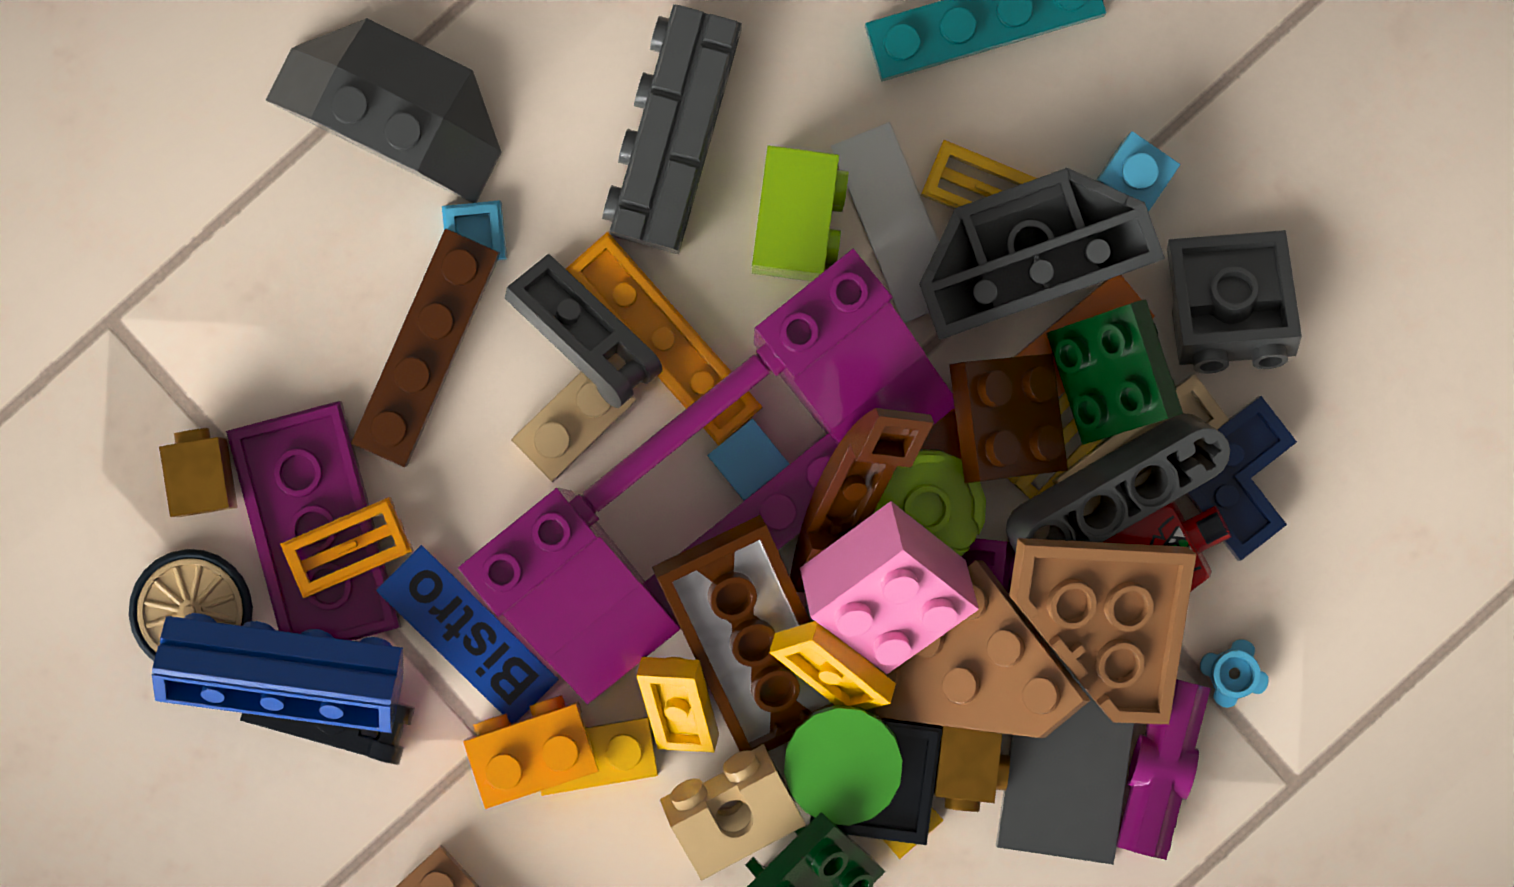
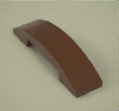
[790,408,934,593]

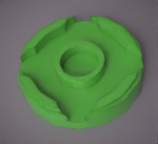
[784,705,903,826]

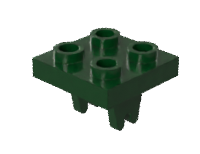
[1046,299,1183,445]
[745,812,886,887]

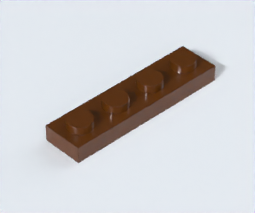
[351,228,500,467]

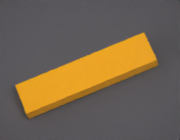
[566,232,763,446]

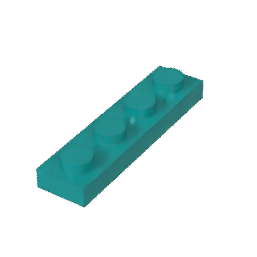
[865,0,1106,82]

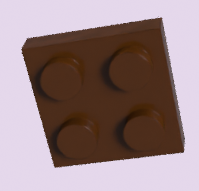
[949,353,1068,483]

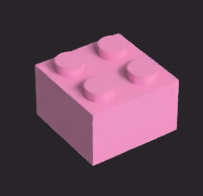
[800,501,979,674]

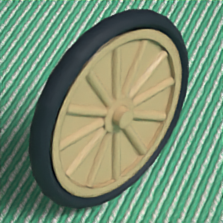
[129,549,253,661]

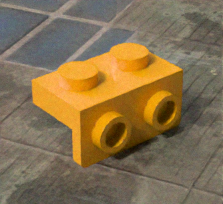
[463,695,599,809]

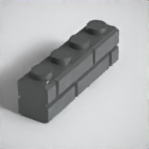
[602,4,742,254]

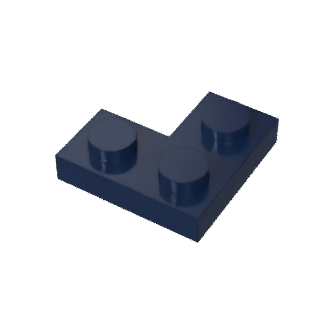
[1186,396,1297,561]

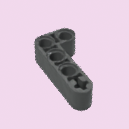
[1006,413,1230,553]

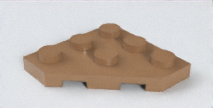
[1009,538,1196,725]
[873,560,1091,738]

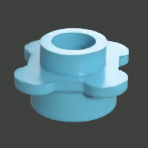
[1200,639,1269,708]

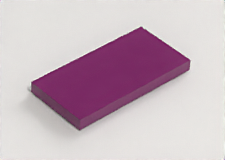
[226,401,401,641]

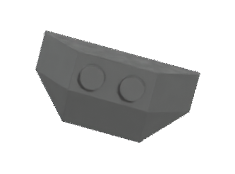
[266,18,502,203]
[919,168,1165,340]

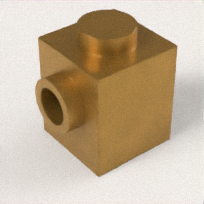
[159,428,238,517]
[934,725,1010,812]

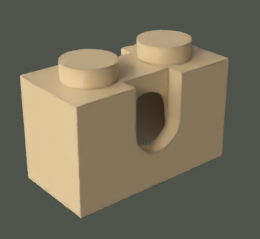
[660,744,806,881]

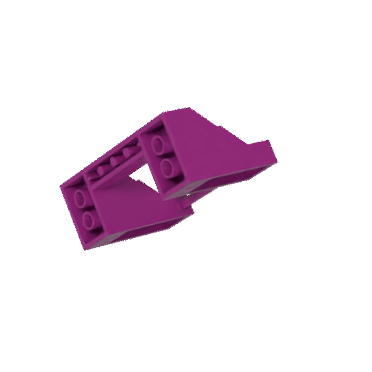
[458,248,955,705]

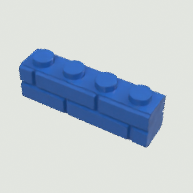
[152,613,404,733]

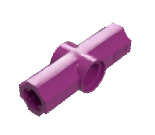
[1116,679,1211,860]

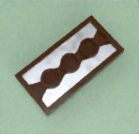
[652,515,835,752]

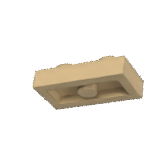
[511,371,636,482]

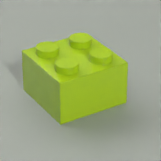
[752,146,849,281]

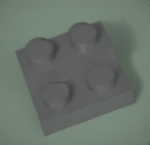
[1167,230,1302,374]

